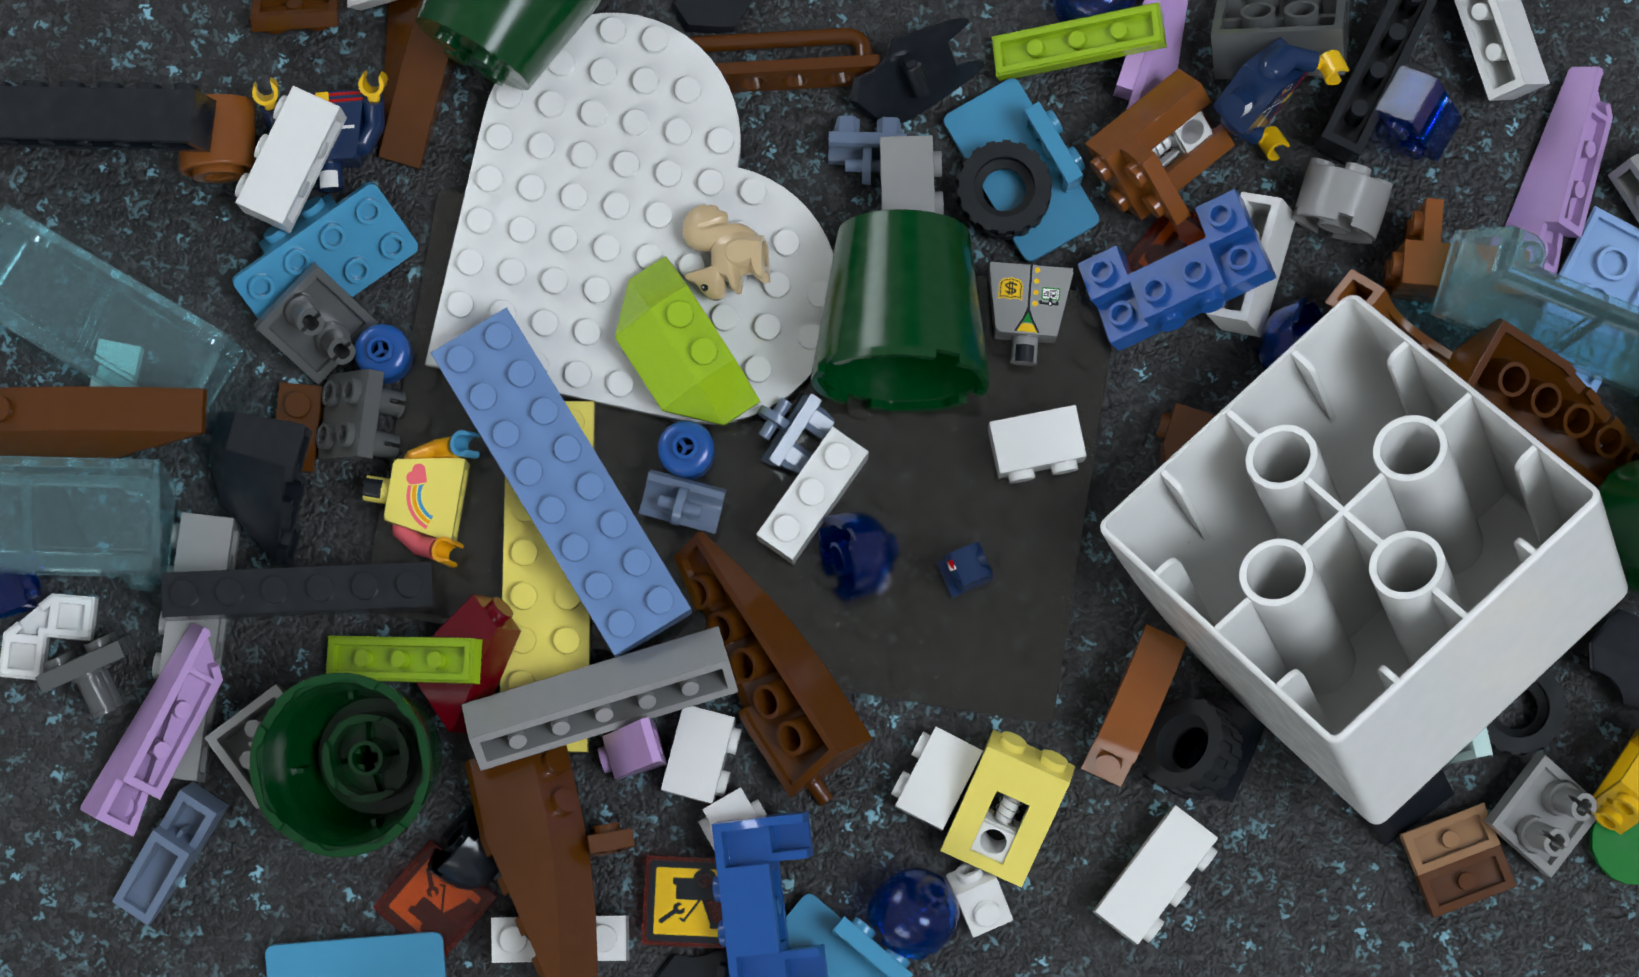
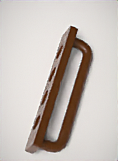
[690,28,881,93]

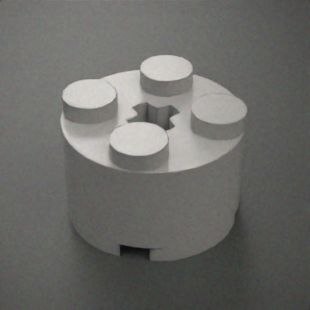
[1292,158,1393,244]

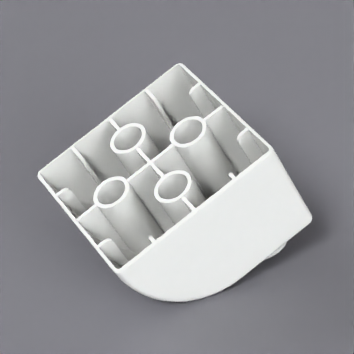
[1100,295,1628,824]

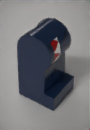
[936,541,994,599]

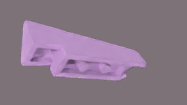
[1113,0,1188,110]
[1496,66,1613,278]
[80,623,223,836]

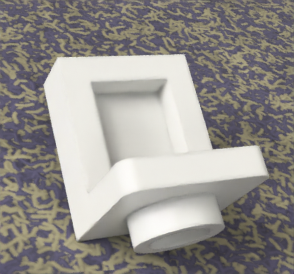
[946,863,1013,938]

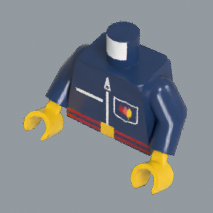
[1213,38,1349,161]
[252,70,388,193]

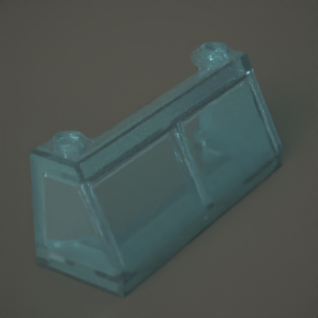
[0,204,245,439]
[1431,226,1639,396]
[0,456,176,591]

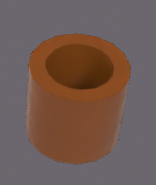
[178,94,257,183]

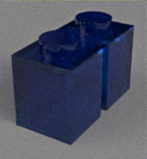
[1376,65,1463,162]

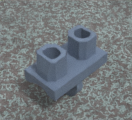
[828,116,907,185]
[757,393,835,473]
[639,469,727,534]

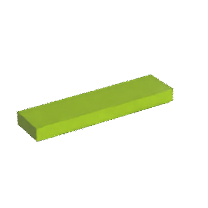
[992,2,1167,81]
[326,636,483,684]

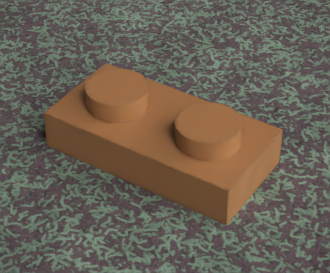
[1399,803,1501,876]

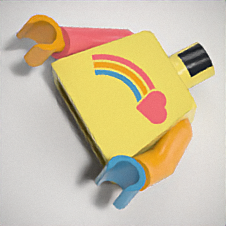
[363,430,480,568]

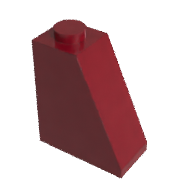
[417,594,521,733]

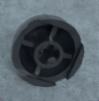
[428,804,501,890]

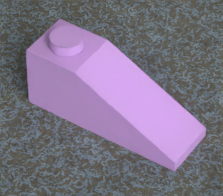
[597,717,668,780]

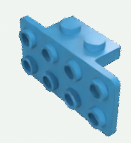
[944,78,1099,262]
[232,182,418,319]
[786,894,913,977]
[265,931,447,977]

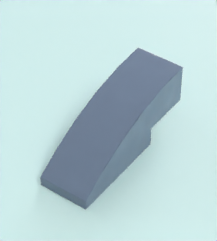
[112,782,229,926]

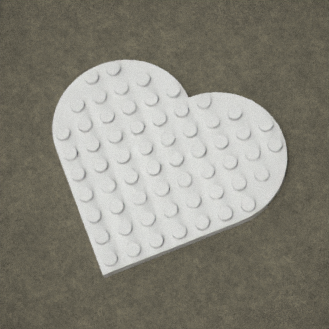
[425,13,833,425]

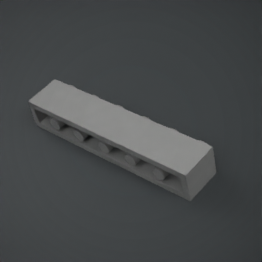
[152,512,241,783]
[462,626,738,771]

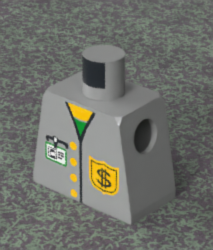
[988,262,1073,366]

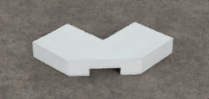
[0,593,99,680]

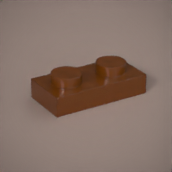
[250,0,341,34]
[275,382,324,474]
[586,822,635,858]
[1415,845,1517,918]

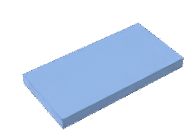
[1527,206,1639,392]

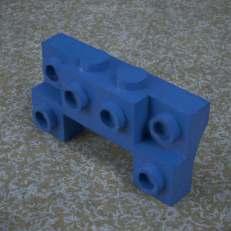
[1078,189,1277,351]
[711,811,828,977]

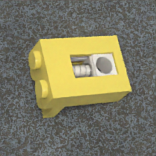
[940,729,1075,888]

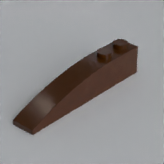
[379,0,455,171]
[1446,318,1639,487]
[0,386,207,483]
[674,532,873,798]
[465,745,598,977]

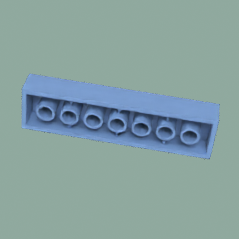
[431,307,692,657]

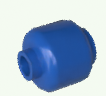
[355,324,414,384]
[657,421,715,480]

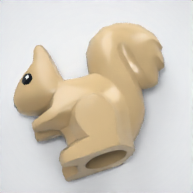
[682,204,771,301]

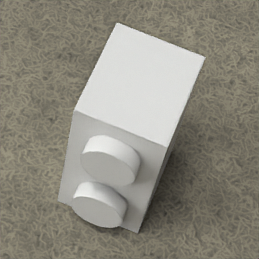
[987,405,1087,484]
[661,706,742,804]
[891,727,983,831]

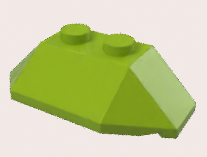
[614,256,761,426]

